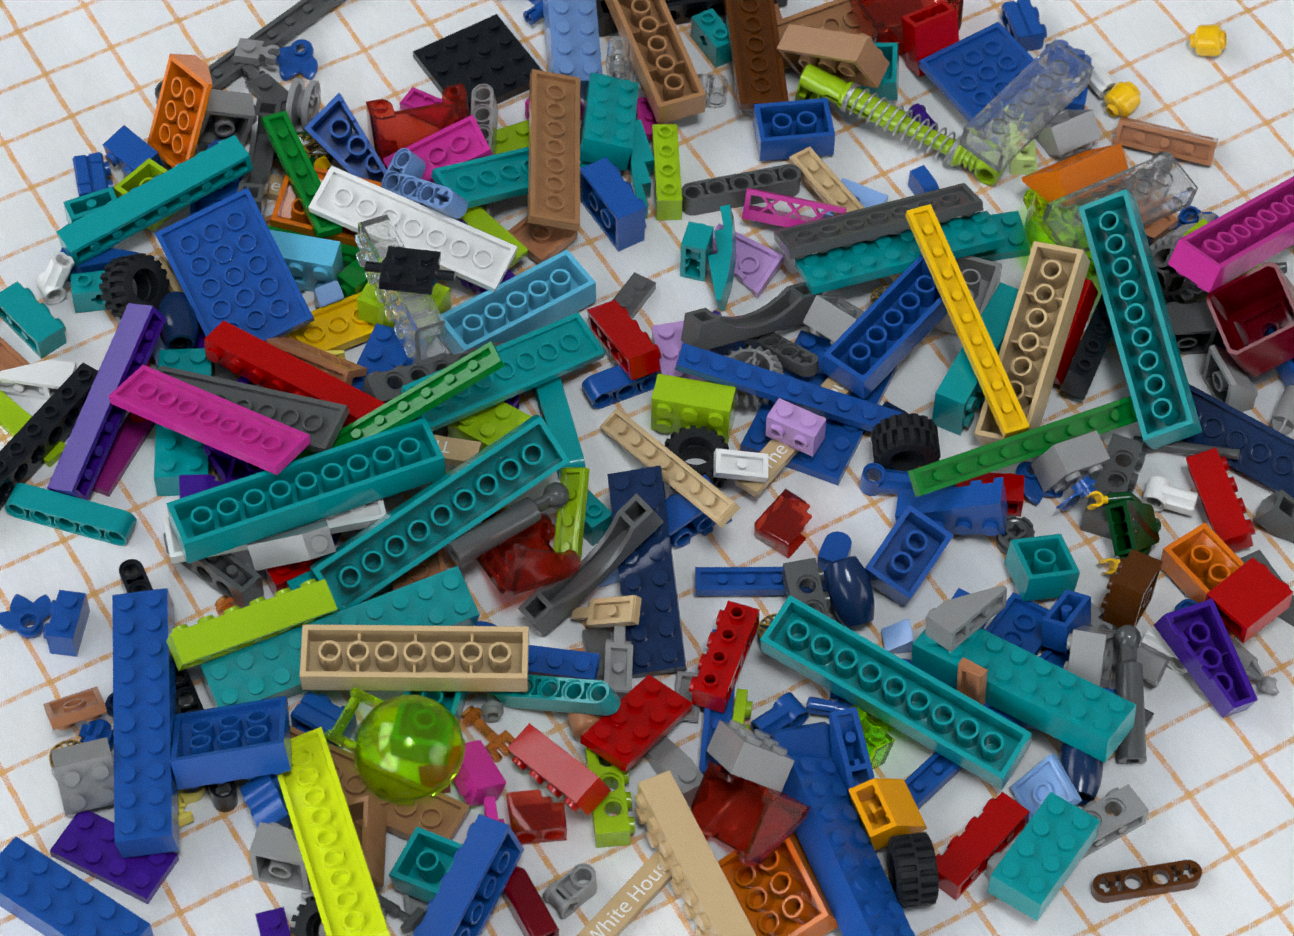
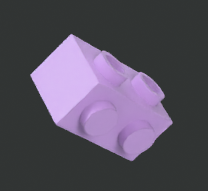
[765,398,826,457]

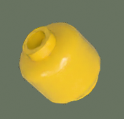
[1190,24,1227,57]
[1104,81,1141,118]

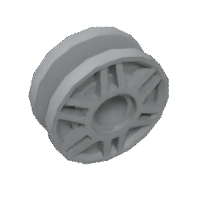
[285,77,321,131]

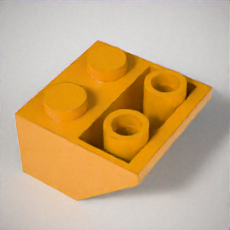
[848,778,927,851]

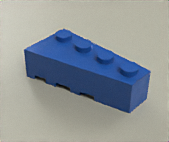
[304,92,387,182]
[666,475,732,548]
[895,477,1008,536]

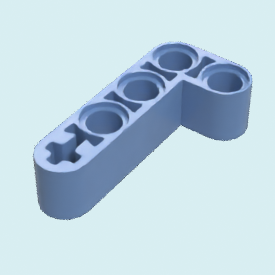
[381,148,468,219]

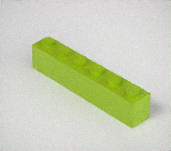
[166,579,338,671]

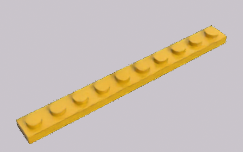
[905,204,1030,438]

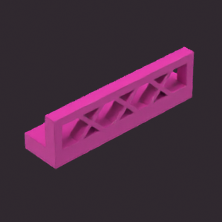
[742,188,847,227]

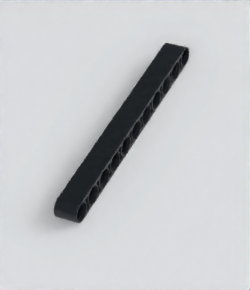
[119,559,238,812]

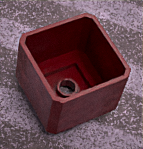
[1206,262,1294,377]

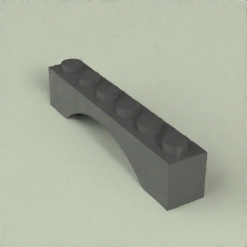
[237,99,282,216]
[681,282,823,350]
[518,493,664,637]

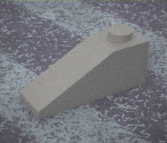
[247,519,336,571]
[925,585,1007,652]
[644,736,707,807]

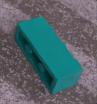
[0,281,67,359]

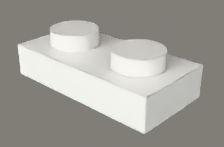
[713,448,768,483]

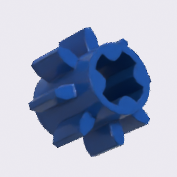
[78,719,114,749]

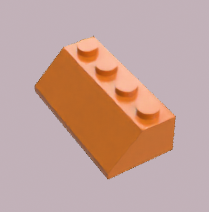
[1021,143,1130,205]
[1161,523,1245,639]

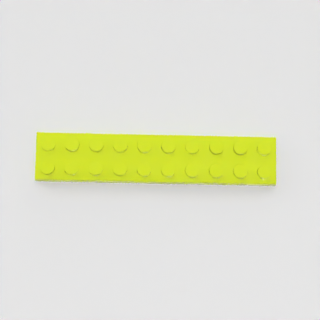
[277,727,391,936]

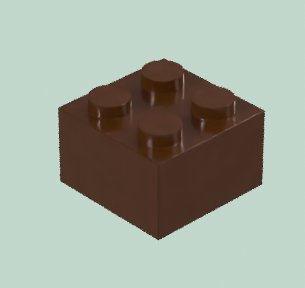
[1101,549,1163,628]

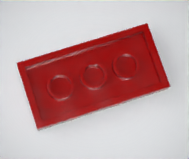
[580,674,693,773]

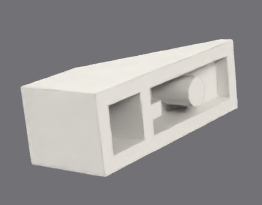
[0,359,77,400]

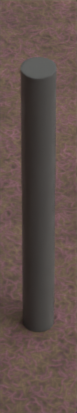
[1133,436,1240,460]

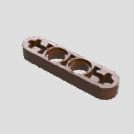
[1091,860,1202,903]

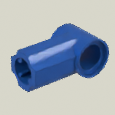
[859,463,913,496]
[751,692,810,738]

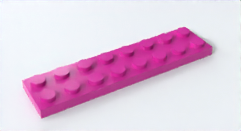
[109,365,311,475]

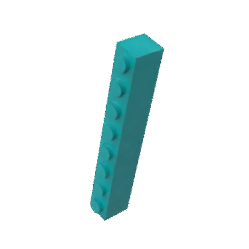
[56,135,253,266]

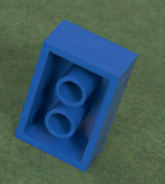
[753,98,835,161]
[580,157,647,252]
[865,504,954,607]

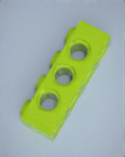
[652,124,682,220]
[585,746,635,848]

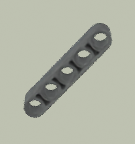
[682,164,801,216]

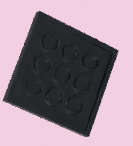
[413,14,543,120]

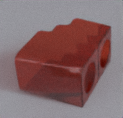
[754,489,812,559]
[506,789,567,845]

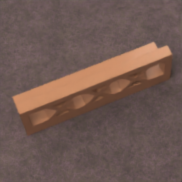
[1113,116,1218,166]
[267,336,367,385]

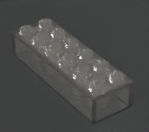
[960,40,1094,173]
[1041,151,1198,252]
[355,214,447,367]

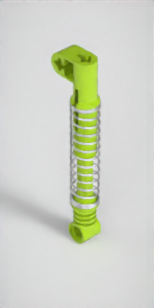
[795,63,1008,186]

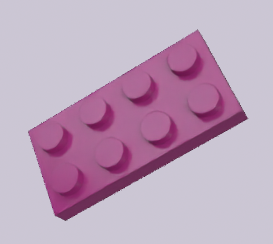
[383,115,493,183]

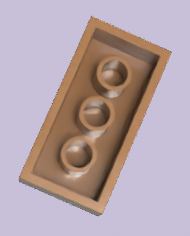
[777,24,890,88]

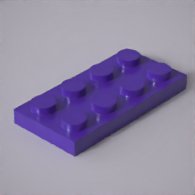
[50,810,179,904]

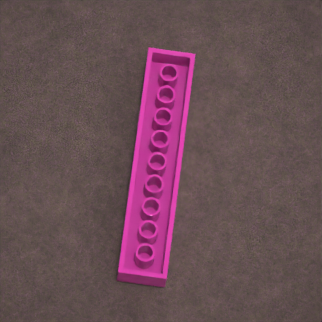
[1168,176,1294,293]

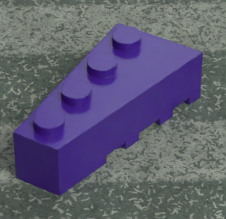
[1154,599,1258,718]

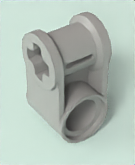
[542,863,597,918]

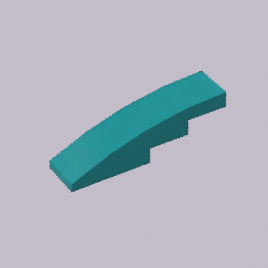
[630,119,654,219]
[708,204,736,312]

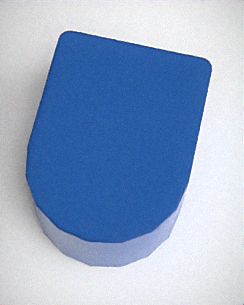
[908,165,939,195]
[817,531,852,567]

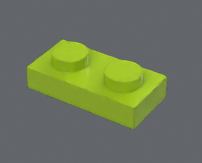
[733,689,753,730]

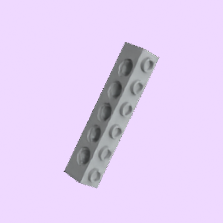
[985,784,1149,881]

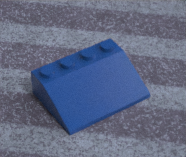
[170,696,292,790]

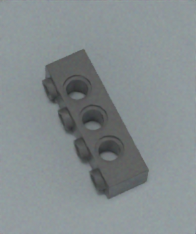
[1080,433,1146,539]
[163,533,264,608]
[782,558,835,620]

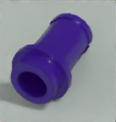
[908,103,936,130]

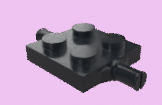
[365,246,456,295]

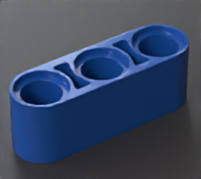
[582,365,659,409]

